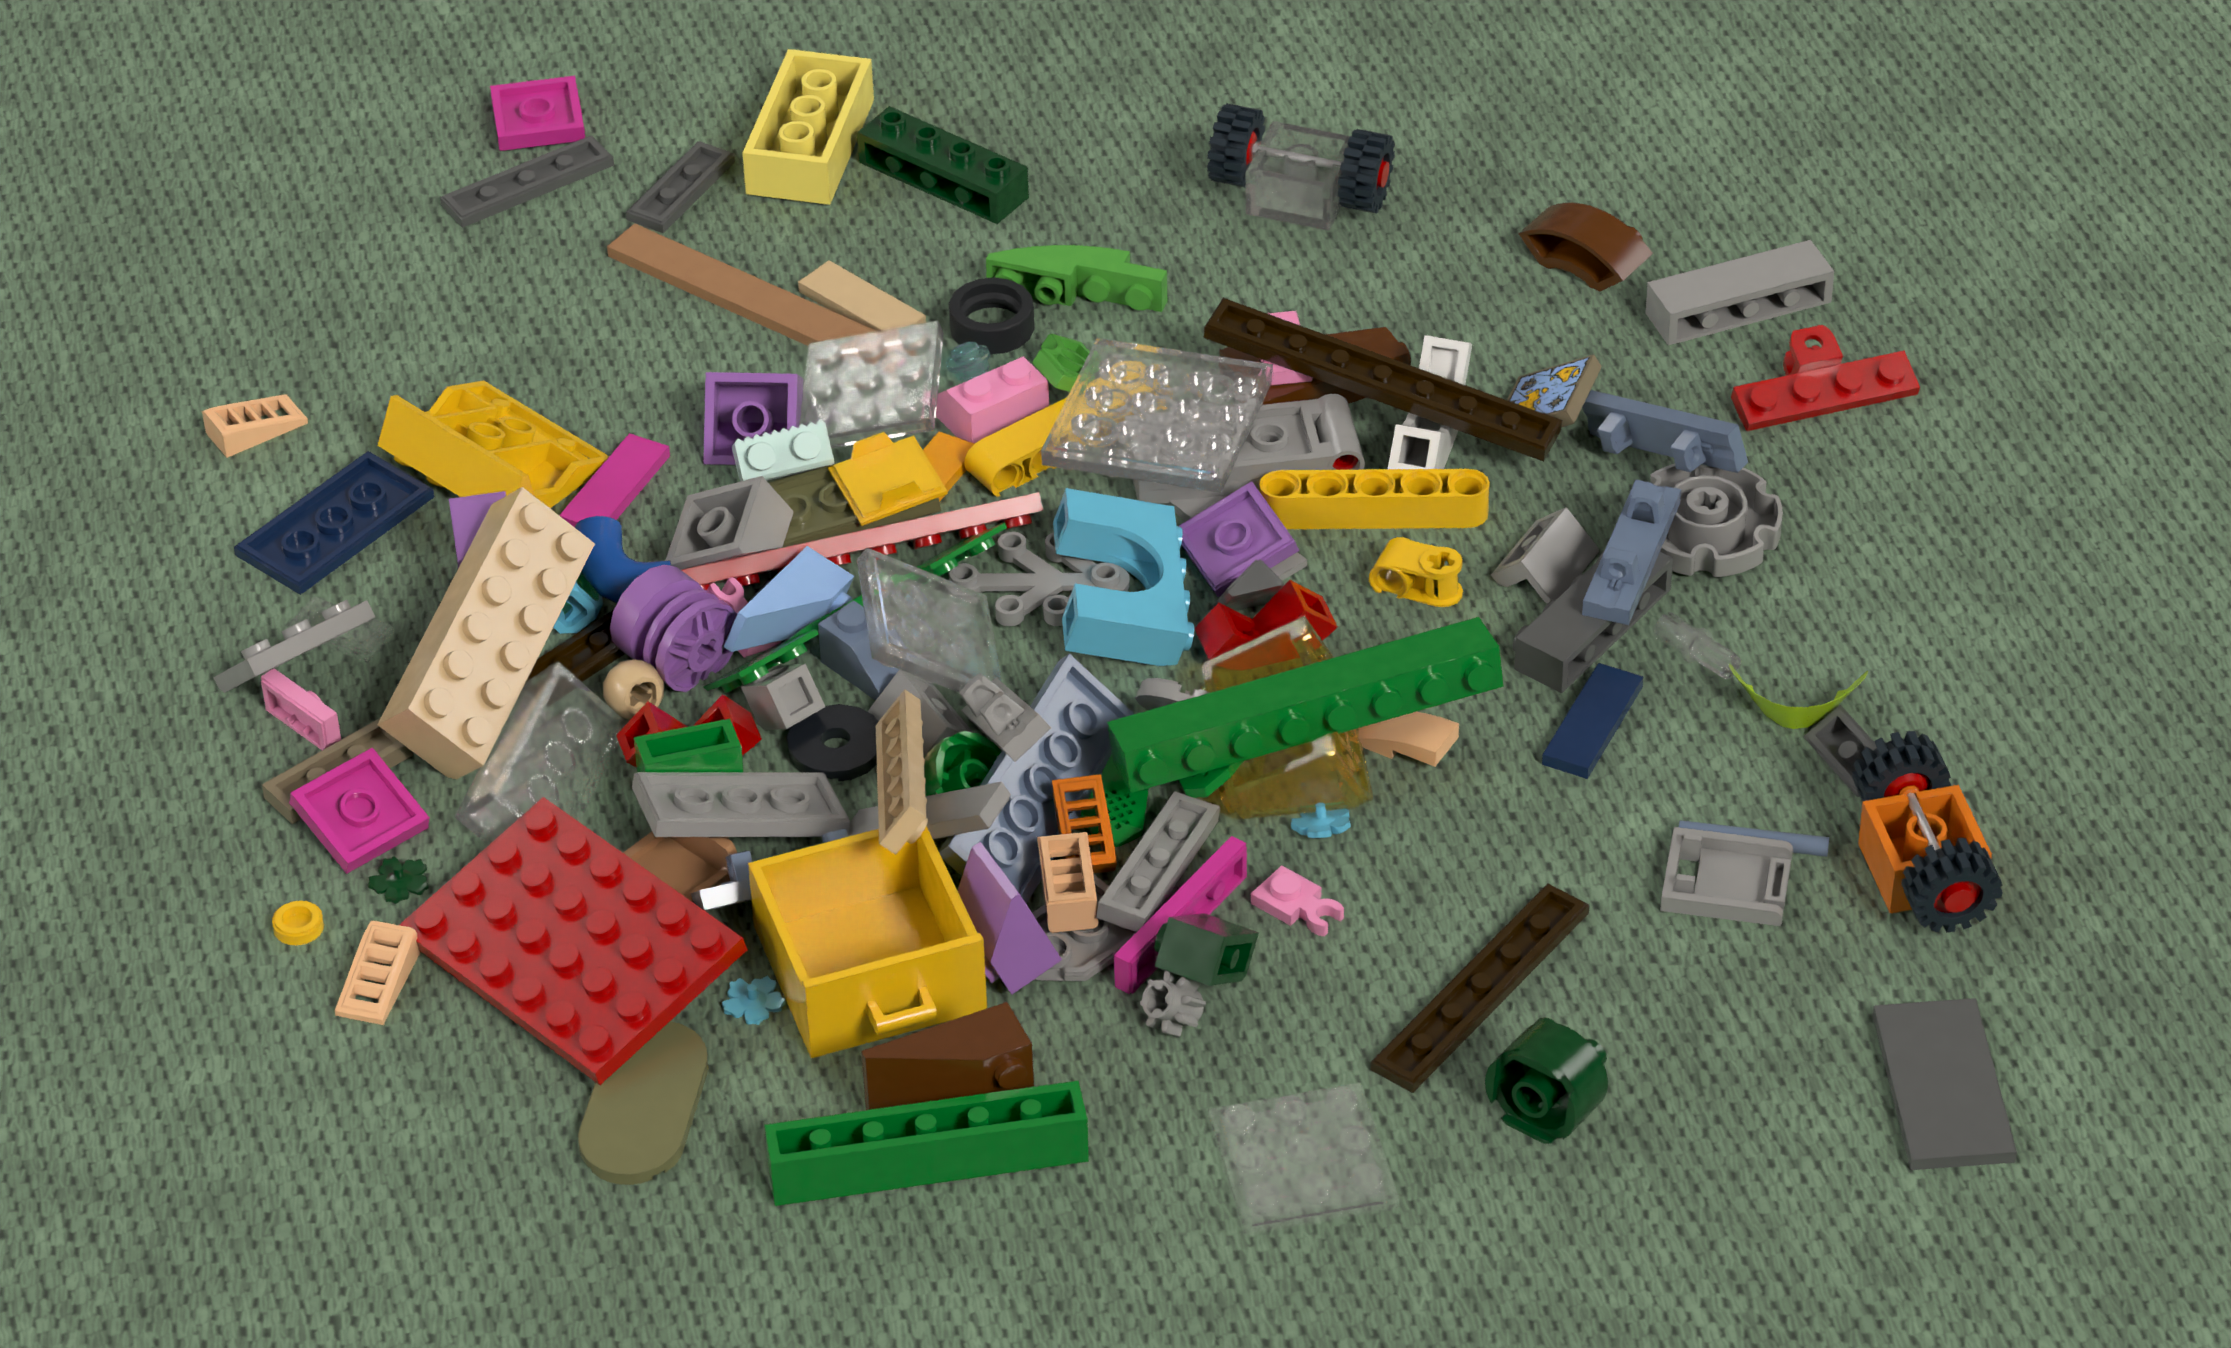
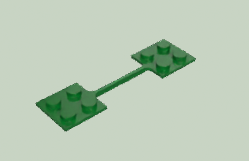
[703,523,1007,693]

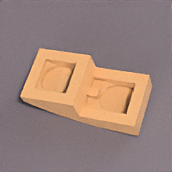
[1349,712,1459,767]

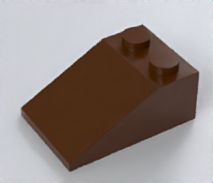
[861,1002,1034,1110]

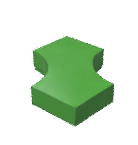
[1032,333,1103,393]

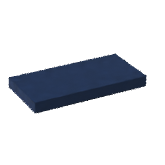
[234,451,434,595]

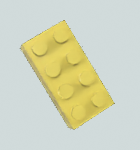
[742,49,874,205]

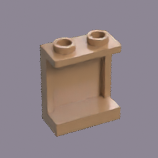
[623,832,737,902]

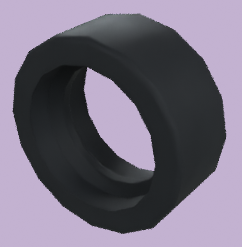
[949,277,1035,355]

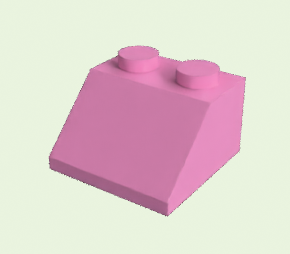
[923,356,1049,444]

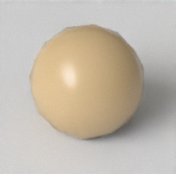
[603,659,664,720]

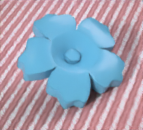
[1291,803,1351,838]
[722,976,785,1025]

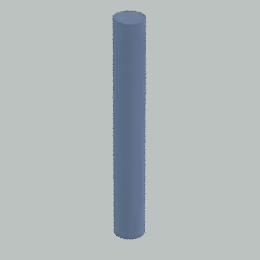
[1679,820,1829,857]

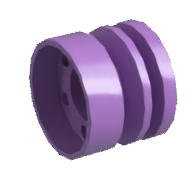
[610,564,737,692]

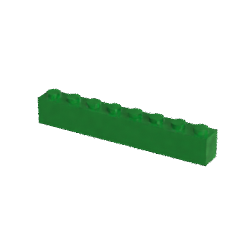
[1107,617,1504,793]

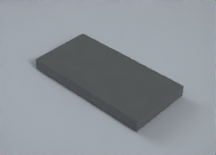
[1873,998,2017,1170]

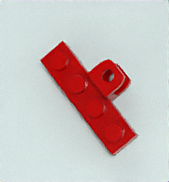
[1731,325,1920,431]

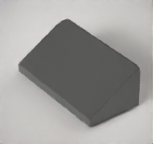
[1210,559,1284,611]
[1803,705,1877,797]

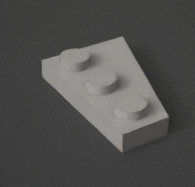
[213,600,375,693]

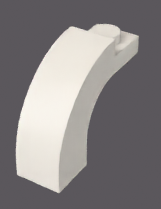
[1388,335,1472,469]

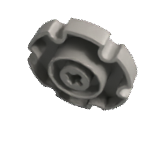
[1650,464,1783,577]

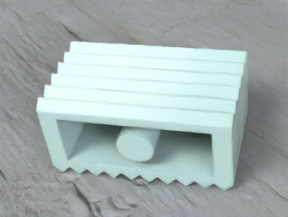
[732,419,834,482]

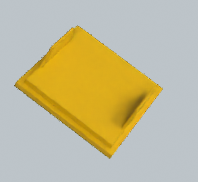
[828,432,948,526]

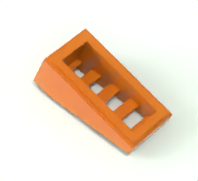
[1051,774,1117,874]

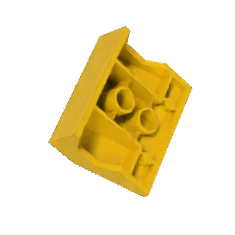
[377,381,609,508]

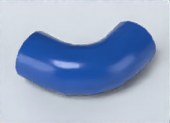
[575,516,672,604]

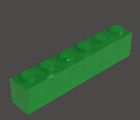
[764,1080,1089,1206]

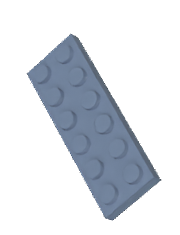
[939,653,1134,904]

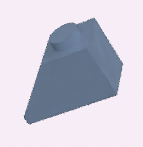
[818,600,919,700]

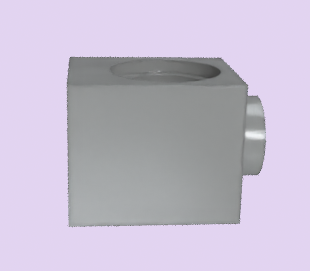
[741,663,825,730]

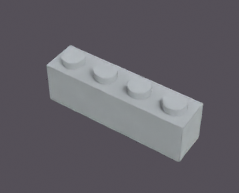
[1645,240,1834,345]

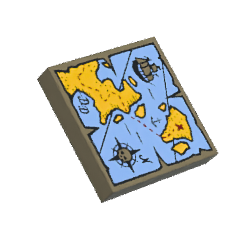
[1507,354,1602,427]

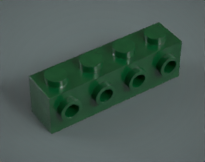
[857,106,1029,225]

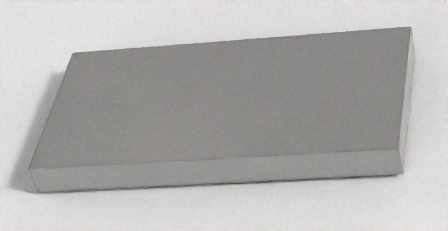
[632,772,850,837]

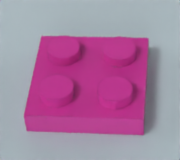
[490,75,585,151]
[289,747,430,874]

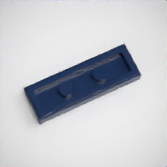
[1542,663,1643,779]

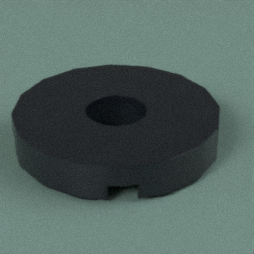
[787,704,879,781]

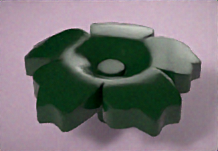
[368,856,429,904]

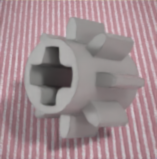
[1140,970,1206,1037]

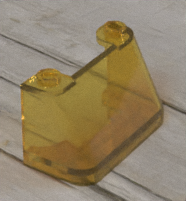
[1200,616,1373,819]

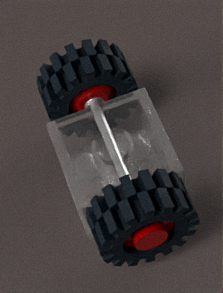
[1207,103,1395,231]

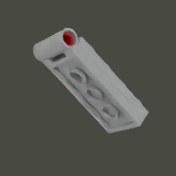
[1125,394,1365,504]

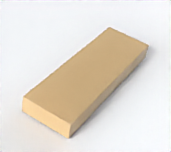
[798,261,926,342]

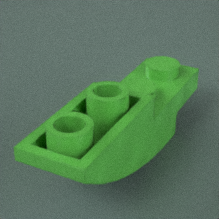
[986,245,1168,312]

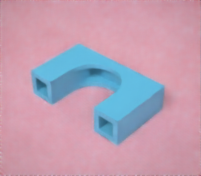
[1053,488,1194,666]

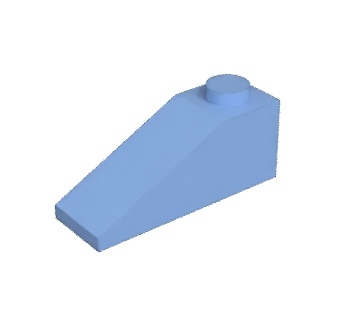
[724,546,854,652]

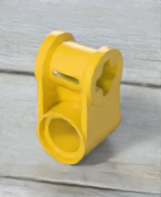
[1368,537,1463,607]

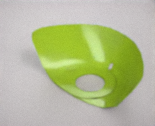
[1729,663,1868,729]

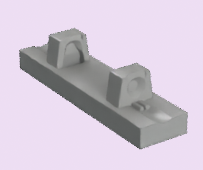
[959,673,1051,762]

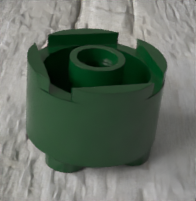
[1485,1017,1608,1144]

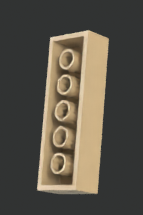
[377,487,595,779]

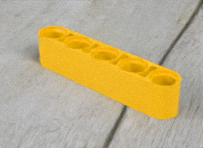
[964,365,1174,497]
[1259,469,1490,529]

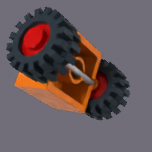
[1852,731,2003,933]

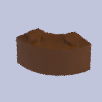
[1519,202,1653,292]

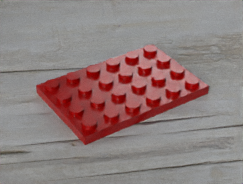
[399,797,748,1085]

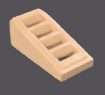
[202,394,308,458]
[1037,832,1099,933]
[335,920,420,1025]

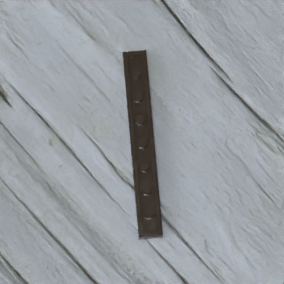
[1203,298,1563,462]

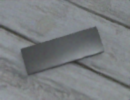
[626,141,735,233]

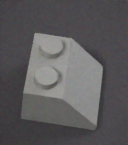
[665,476,794,570]

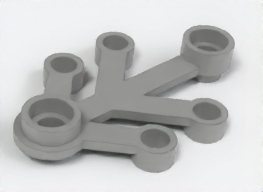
[945,532,1130,626]

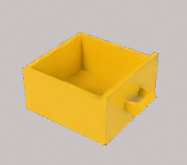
[748,826,987,1059]

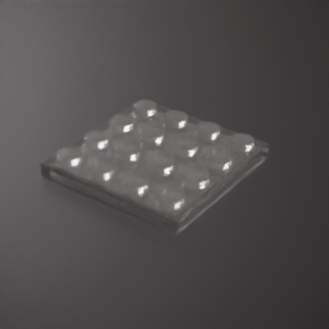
[1041,338,1274,493]

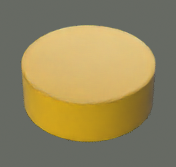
[272,901,324,945]

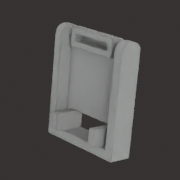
[1660,827,1793,926]

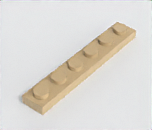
[876,689,928,855]

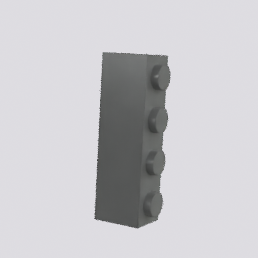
[1513,550,1673,693]

